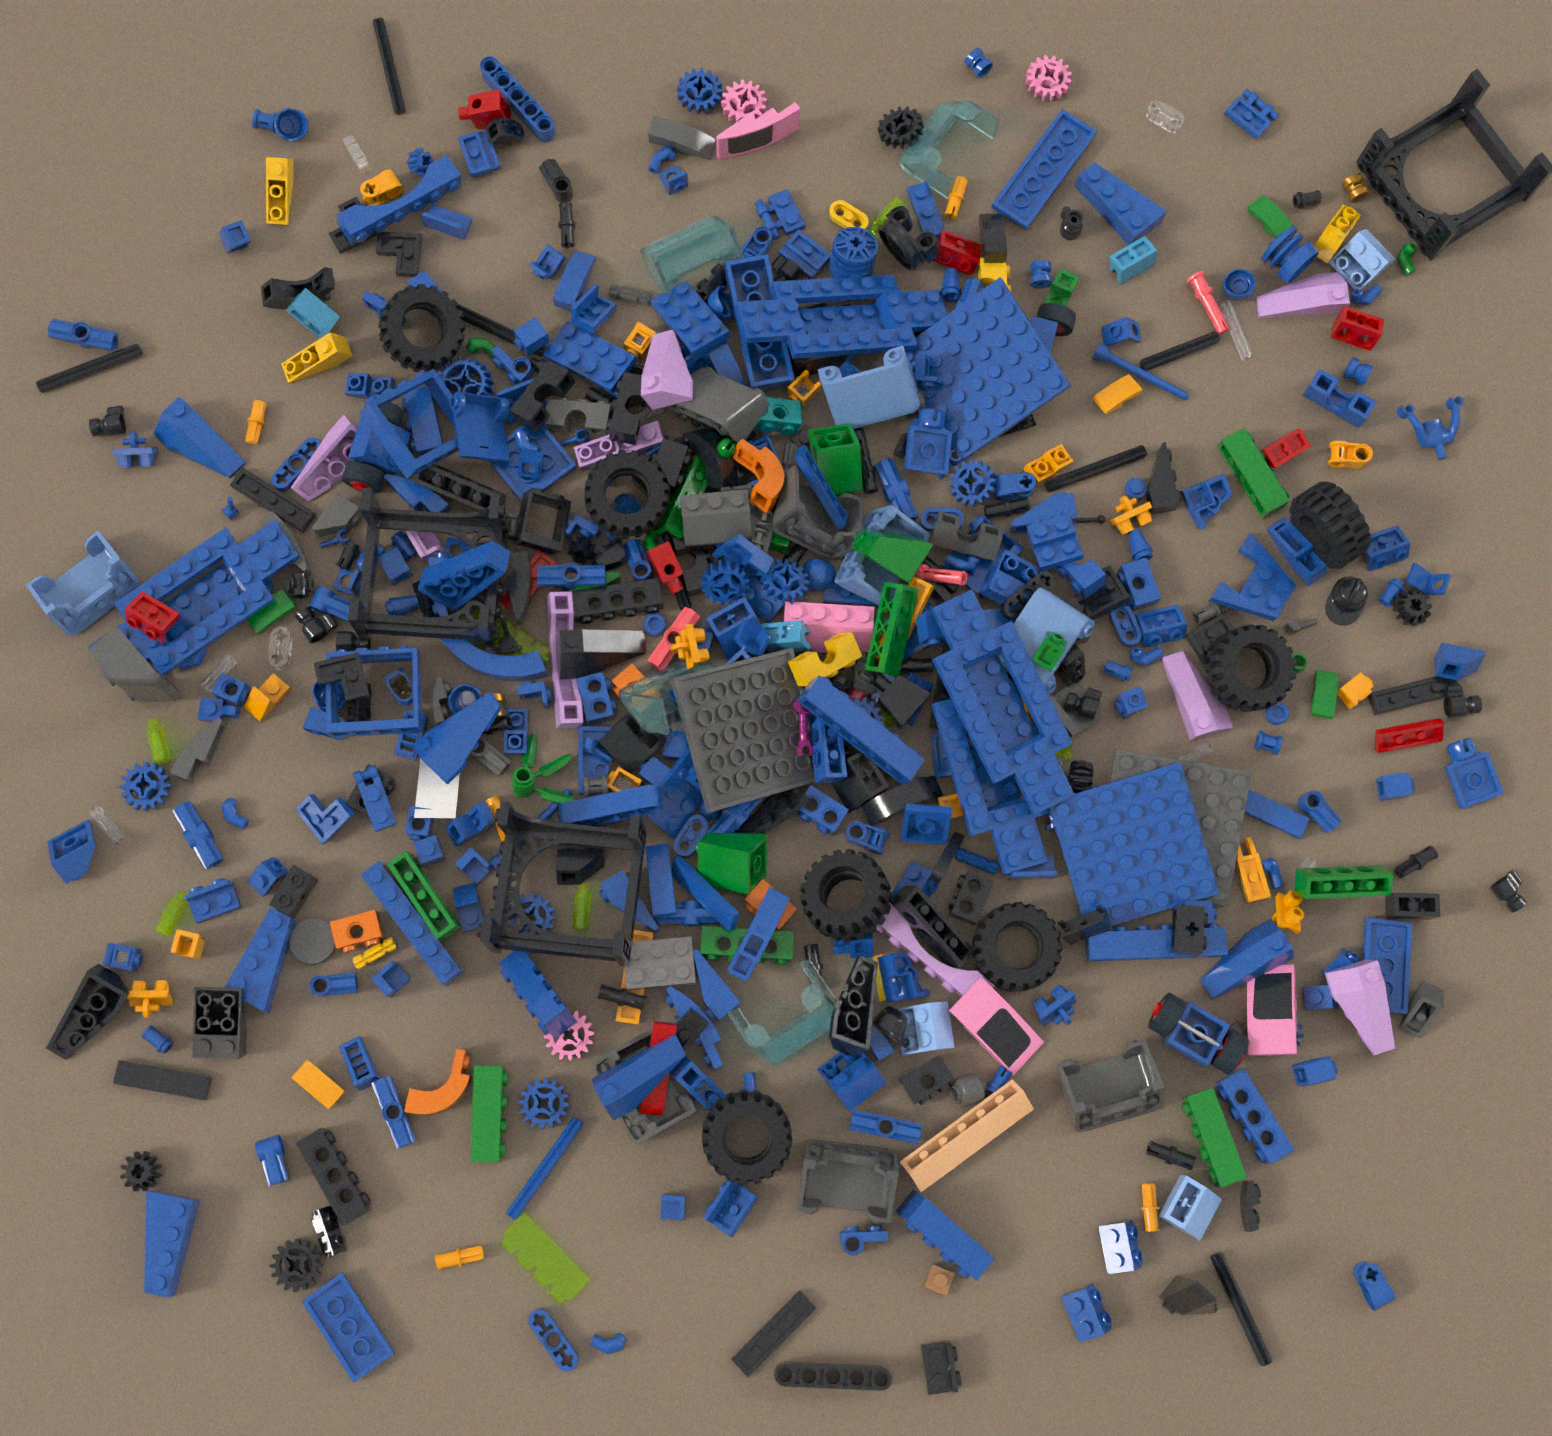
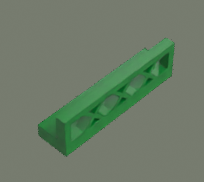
[654,454,707,539]
[865,582,919,677]

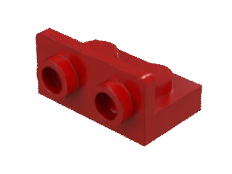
[933,230,981,275]
[125,591,180,643]

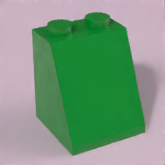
[808,423,863,495]
[852,529,933,583]
[696,833,768,894]

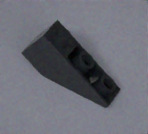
[1145,442,1181,515]

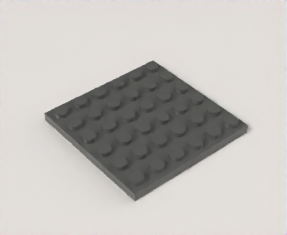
[671,648,815,813]
[1109,749,1252,906]

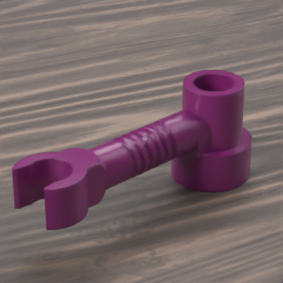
[793,699,813,756]

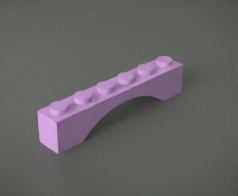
[545,591,583,729]
[875,902,995,997]

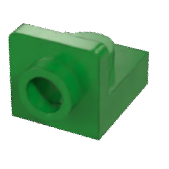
[1032,631,1067,671]

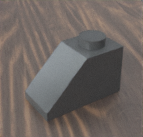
[312,493,363,537]
[1399,980,1444,1038]

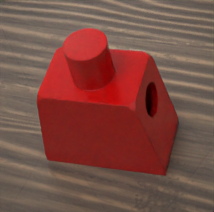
[458,90,511,129]
[646,541,684,594]

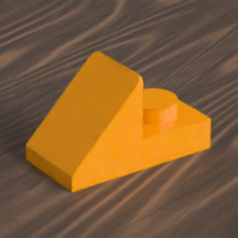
[244,673,291,722]

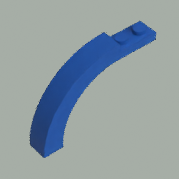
[428,596,549,681]

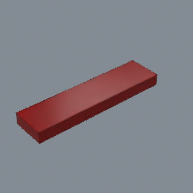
[639,1021,677,1116]

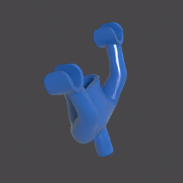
[1397,396,1463,460]

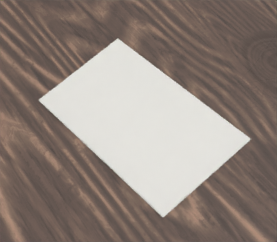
[414,758,460,818]

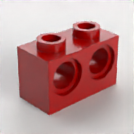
[1331,306,1384,351]

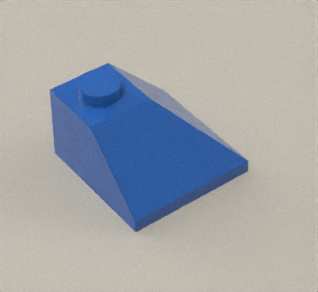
[47,819,96,884]

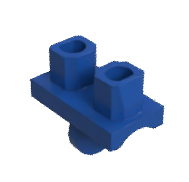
[112,431,158,468]
[1034,985,1077,1027]

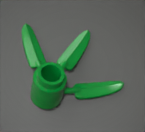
[512,733,576,804]

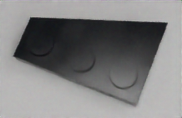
[737,788,811,834]

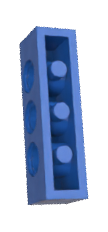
[808,688,847,783]
[1215,1068,1294,1164]

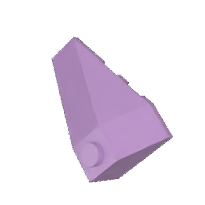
[1256,272,1350,318]
[641,330,693,410]
[291,415,358,501]
[1161,651,1233,741]
[1325,959,1395,1055]

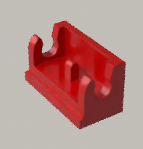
[1260,428,1311,469]

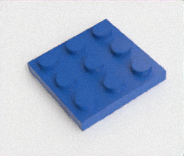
[488,424,577,501]

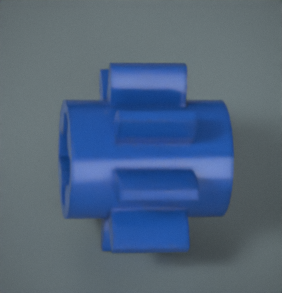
[406,148,434,176]

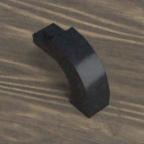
[261,267,335,309]
[674,428,738,489]
[861,775,943,826]

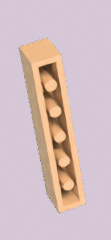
[900,1079,1034,1192]

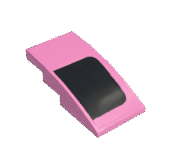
[716,102,800,160]
[1247,965,1297,1056]
[948,977,1044,1076]

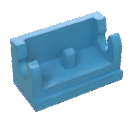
[1109,236,1157,285]
[286,288,340,338]
[761,620,811,653]

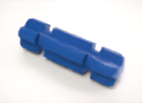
[954,847,999,874]

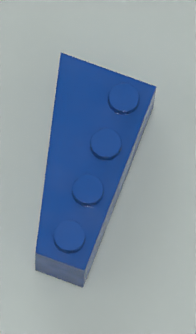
[1075,163,1167,245]
[418,541,511,611]
[224,907,296,1013]
[499,951,577,1039]
[144,1190,200,1298]
[895,1190,995,1281]

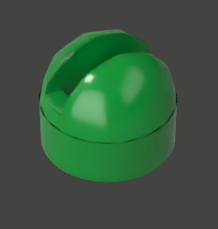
[717,438,736,458]
[1291,653,1308,673]

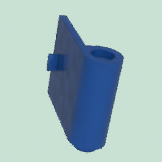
[450,392,510,463]
[941,515,1024,599]

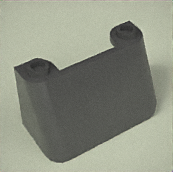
[668,366,770,445]
[772,465,864,560]
[594,1029,697,1144]
[1056,1040,1165,1132]
[797,1139,899,1224]

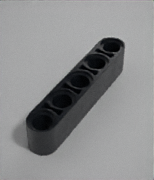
[774,1362,892,1391]

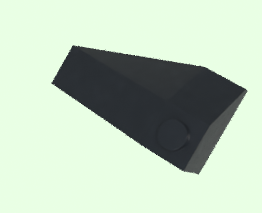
[556,629,646,680]
[829,955,878,1056]
[46,964,129,1060]
[1159,1275,1218,1315]

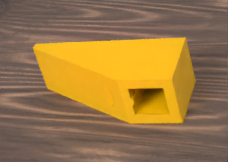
[266,157,294,225]
[1314,204,1361,264]
[281,333,353,383]

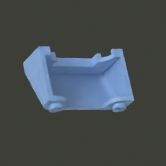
[818,346,920,429]
[834,505,931,605]
[26,530,139,636]
[997,587,1095,694]

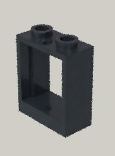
[513,488,571,555]

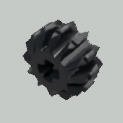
[1392,589,1433,627]
[1068,760,1094,793]
[120,1151,162,1192]

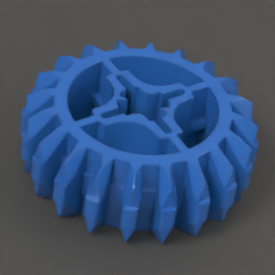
[437,356,494,396]

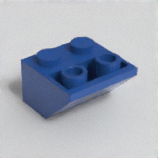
[979,549,1040,609]
[706,597,760,661]
[817,1052,886,1112]

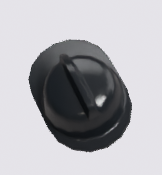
[1325,576,1368,626]
[872,1006,911,1051]

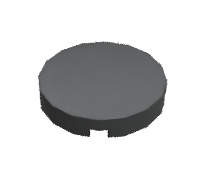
[289,918,335,965]

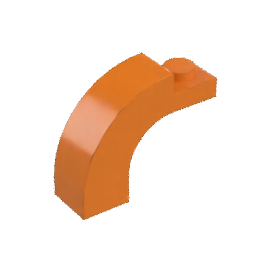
[732,439,784,513]
[404,1049,473,1115]

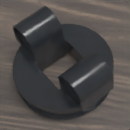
[878,206,940,271]

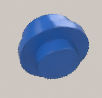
[1125,478,1147,499]

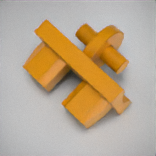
[1109,496,1152,535]
[670,624,710,670]
[1272,890,1304,934]
[127,980,173,1018]

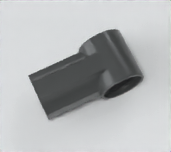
[470,736,512,777]

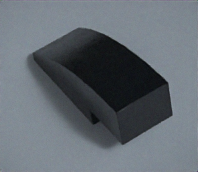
[979,214,1007,263]
[506,550,532,625]

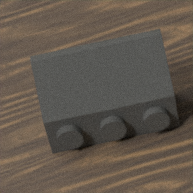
[680,489,752,547]

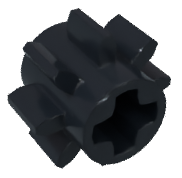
[567,535,596,564]
[286,573,314,599]

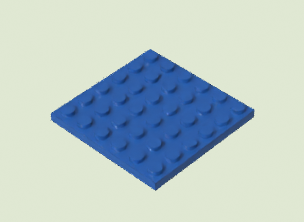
[906,277,1071,461]
[1049,762,1220,926]

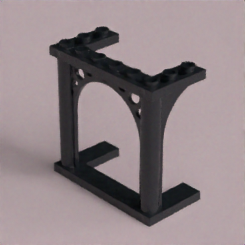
[1356,69,1552,261]
[348,488,510,647]
[477,802,647,967]

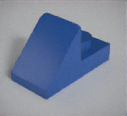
[453,882,484,933]

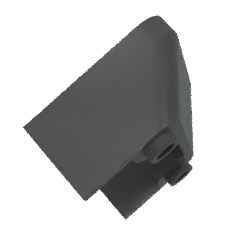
[88,626,182,702]

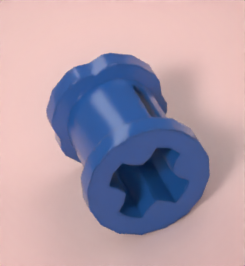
[252,109,277,133]
[1254,730,1283,755]

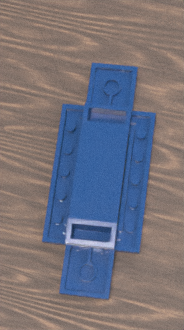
[735,275,948,359]
[88,520,301,676]
[931,589,1074,815]
[931,654,1050,874]

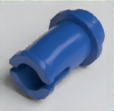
[391,531,417,560]
[1378,578,1404,607]
[1103,659,1133,682]
[142,1025,173,1054]
[986,1066,1012,1094]

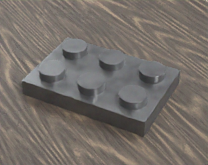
[624,936,696,990]

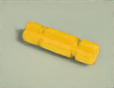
[353,937,397,970]

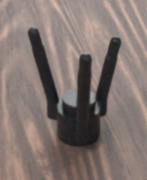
[486,615,522,655]

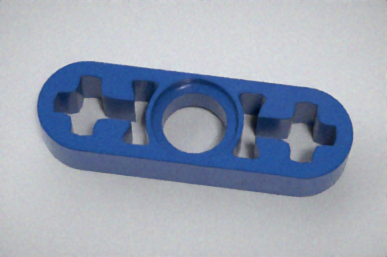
[271,437,321,491]
[528,1308,579,1371]

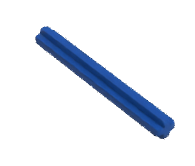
[506,1117,584,1219]

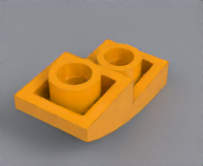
[1093,374,1143,414]
[1023,444,1074,486]
[291,1060,345,1109]

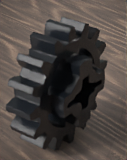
[877,106,924,149]
[270,1238,324,1292]

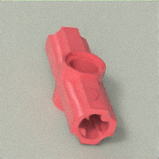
[647,607,701,672]

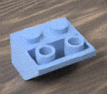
[1329,229,1396,291]
[897,1001,955,1055]
[1158,1175,1222,1241]

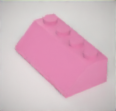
[784,601,874,654]

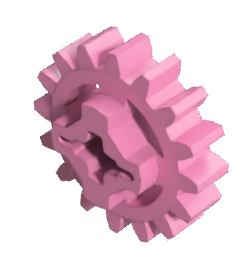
[1025,55,1072,101]
[721,80,767,122]
[544,1011,595,1061]

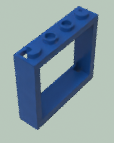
[360,369,459,479]
[326,645,422,738]

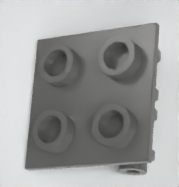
[749,506,774,554]

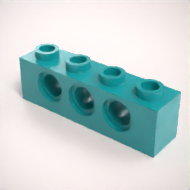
[753,397,802,435]

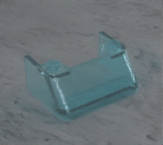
[900,101,999,199]
[640,215,745,295]
[619,661,718,735]
[727,959,838,1065]

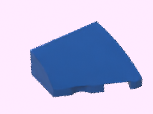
[1180,474,1232,529]
[712,534,774,577]
[877,952,929,1003]

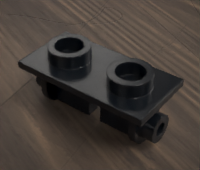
[696,263,727,304]
[347,683,372,722]
[311,1206,347,1258]

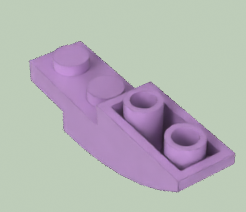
[574,420,664,468]

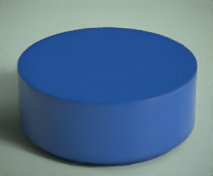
[644,613,666,637]
[1265,702,1289,725]

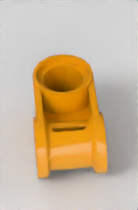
[360,169,404,206]
[1328,441,1373,469]

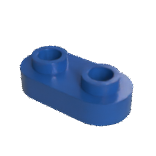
[920,508,964,531]
[1109,604,1142,647]
[673,815,708,858]

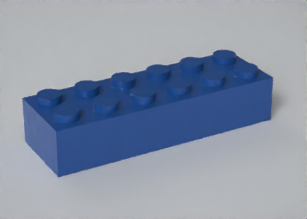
[724,254,794,392]

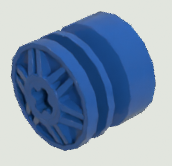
[1261,226,1320,284]
[829,227,878,278]

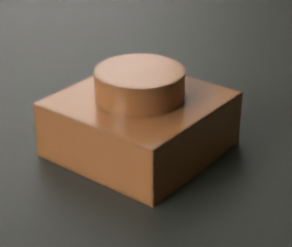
[924,1264,955,1296]

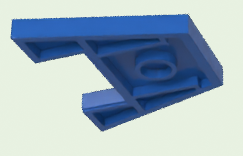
[1209,532,1296,621]

